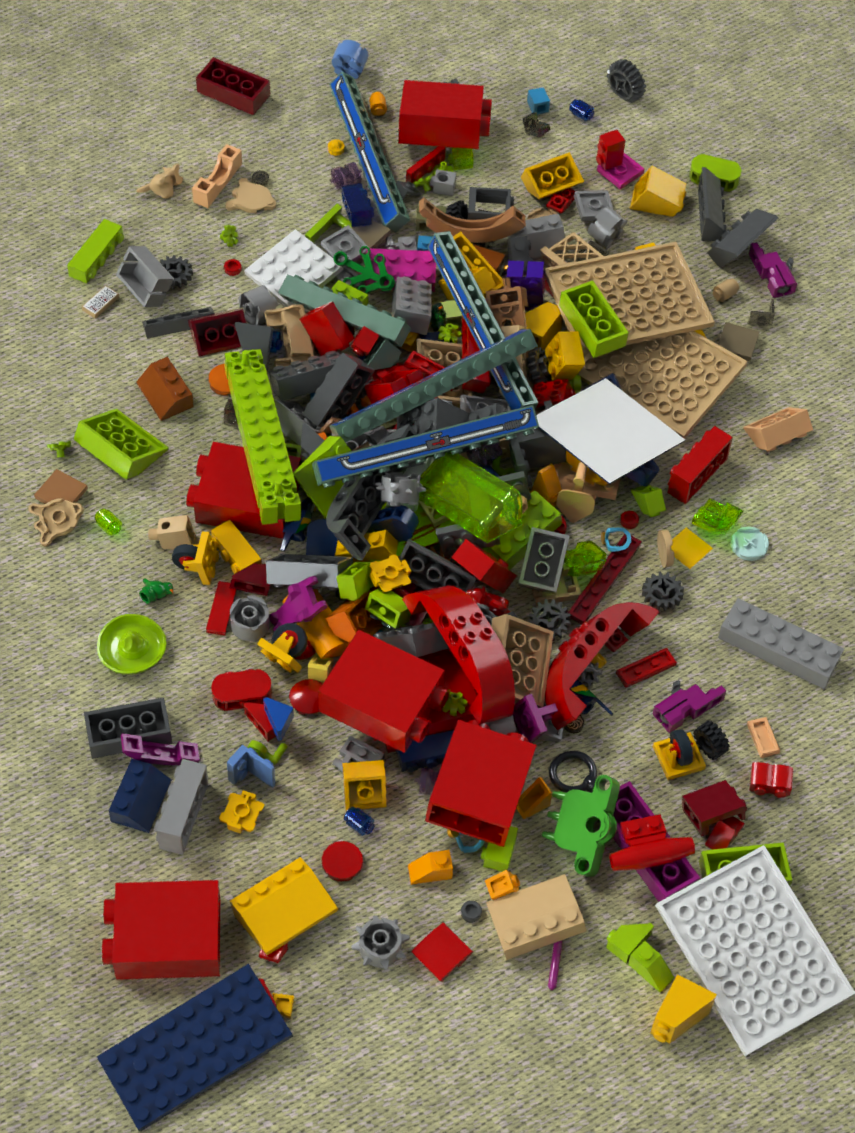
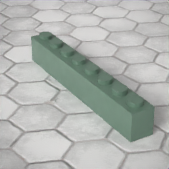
[278,274,411,347]

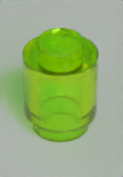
[94,508,122,535]

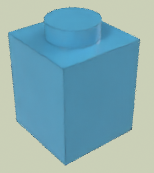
[527,87,550,115]

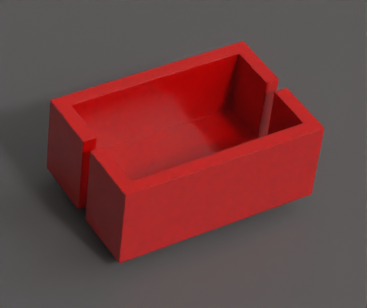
[364,369,424,405]

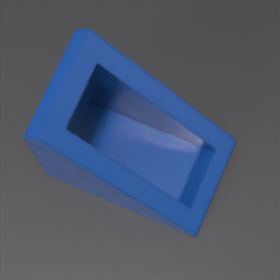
[263,698,294,742]

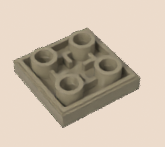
[352,216,391,249]
[718,322,760,361]

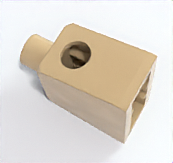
[148,515,196,550]

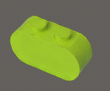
[689,154,741,192]

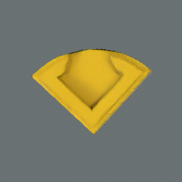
[272,993,294,1018]

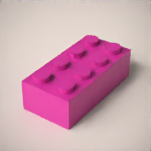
[365,248,436,292]

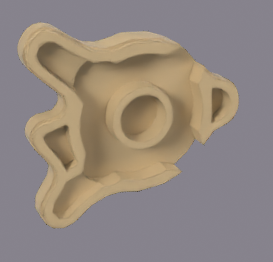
[226,178,276,213]
[28,498,84,547]

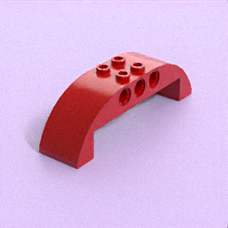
[402,586,515,725]
[545,602,659,730]

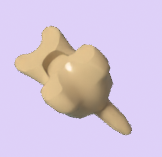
[136,164,183,199]

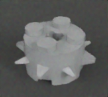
[375,472,426,506]
[351,915,410,970]

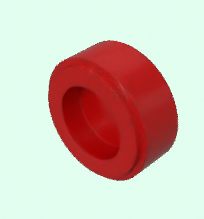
[224,259,242,276]
[620,510,639,529]

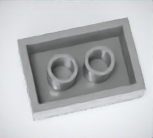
[518,527,570,595]

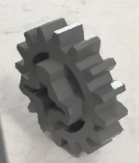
[160,255,193,290]
[527,347,552,384]
[642,572,684,611]
[529,599,571,641]

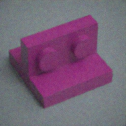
[512,694,558,743]

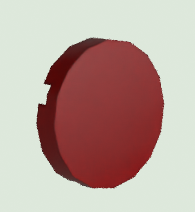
[321,841,363,882]

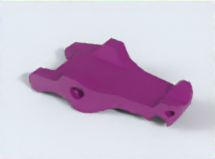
[269,576,328,632]

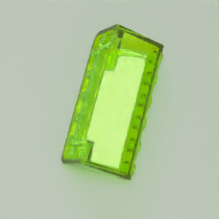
[419,452,523,543]

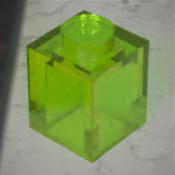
[448,147,474,170]

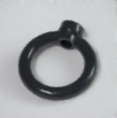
[549,751,597,793]

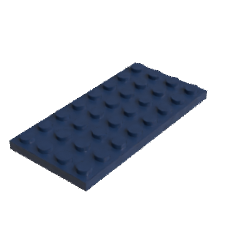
[96,964,293,1132]

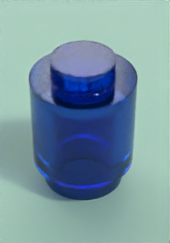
[569,99,595,121]
[344,807,375,836]

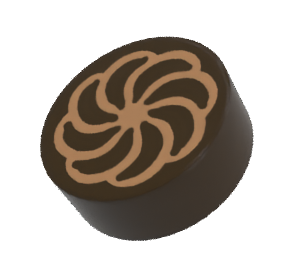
[564,715,584,734]

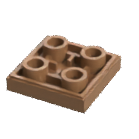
[34,469,88,504]

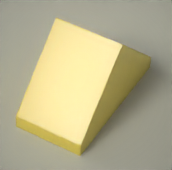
[308,654,334,683]

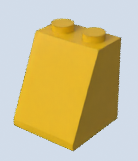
[630,165,687,217]
[511,301,563,350]
[650,974,717,1044]

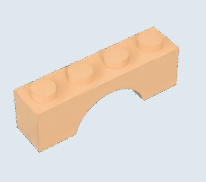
[192,144,242,208]

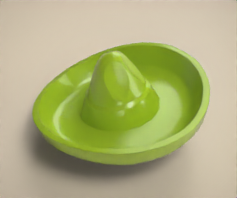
[97,614,166,675]

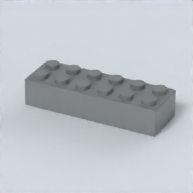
[718,598,844,689]

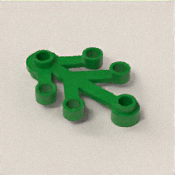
[333,246,395,294]

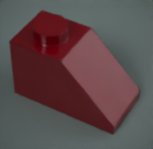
[229,563,270,596]

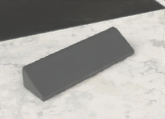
[142,307,215,339]

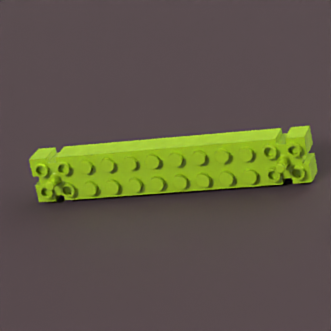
[225,349,301,525]

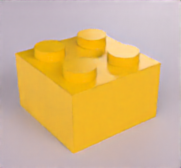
[545,331,585,380]

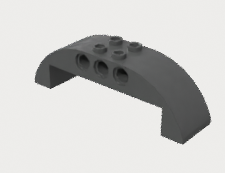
[326,424,427,560]

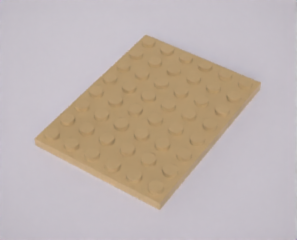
[544,242,715,354]
[578,331,747,439]

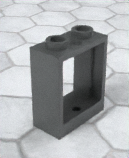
[468,187,514,220]

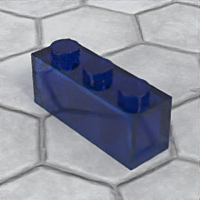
[341,183,374,227]

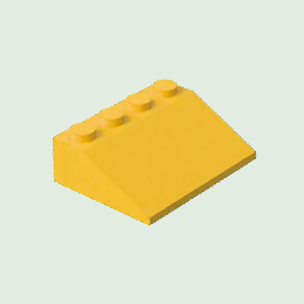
[230,857,338,955]

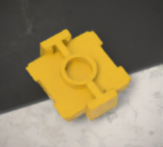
[369,554,411,593]
[219,790,265,834]

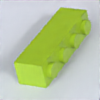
[67,219,124,284]

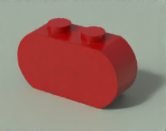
[211,669,272,711]

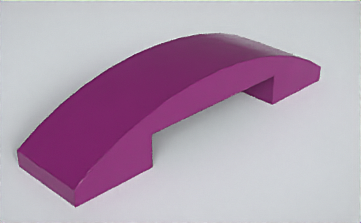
[121,734,200,765]

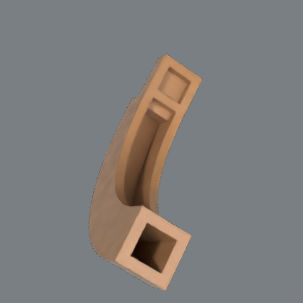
[419,198,526,243]

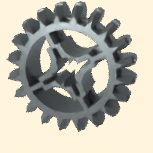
[606,59,646,103]

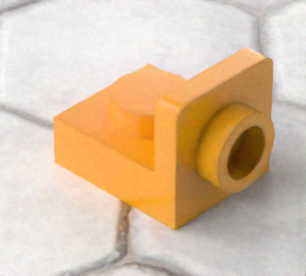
[485,870,520,900]

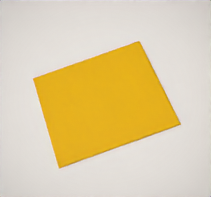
[671,528,713,569]

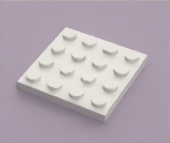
[244,229,343,307]

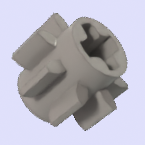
[580,662,602,686]

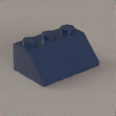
[109,759,172,833]

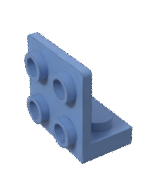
[227,744,275,788]

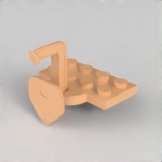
[554,462,621,523]

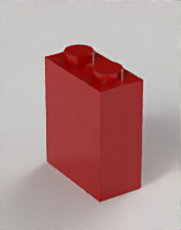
[300,301,355,356]

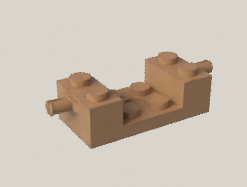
[486,278,532,361]

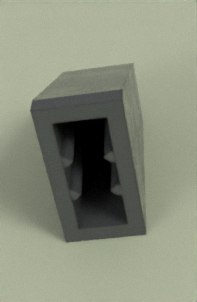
[235,322,274,370]

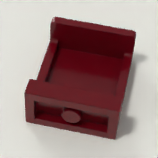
[682,780,747,836]

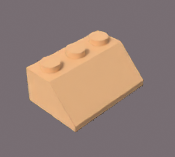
[743,407,813,452]

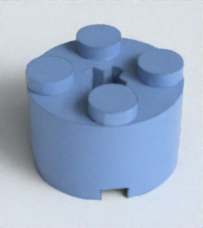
[331,40,369,79]

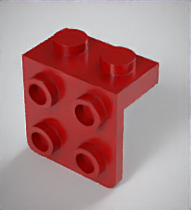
[532,379,575,407]

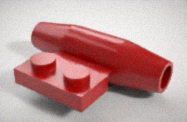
[609,814,695,871]

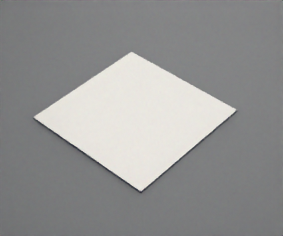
[536,378,685,484]

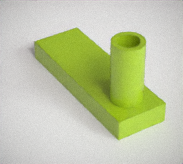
[305,204,355,243]

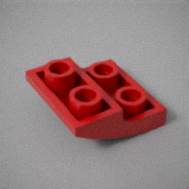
[411,922,473,982]

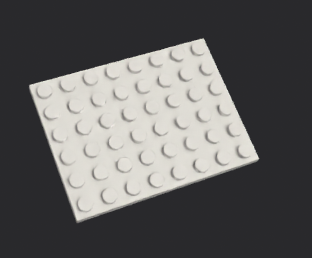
[655,845,855,1056]

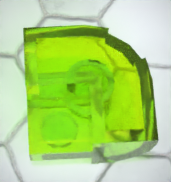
[692,498,744,535]
[564,541,607,577]

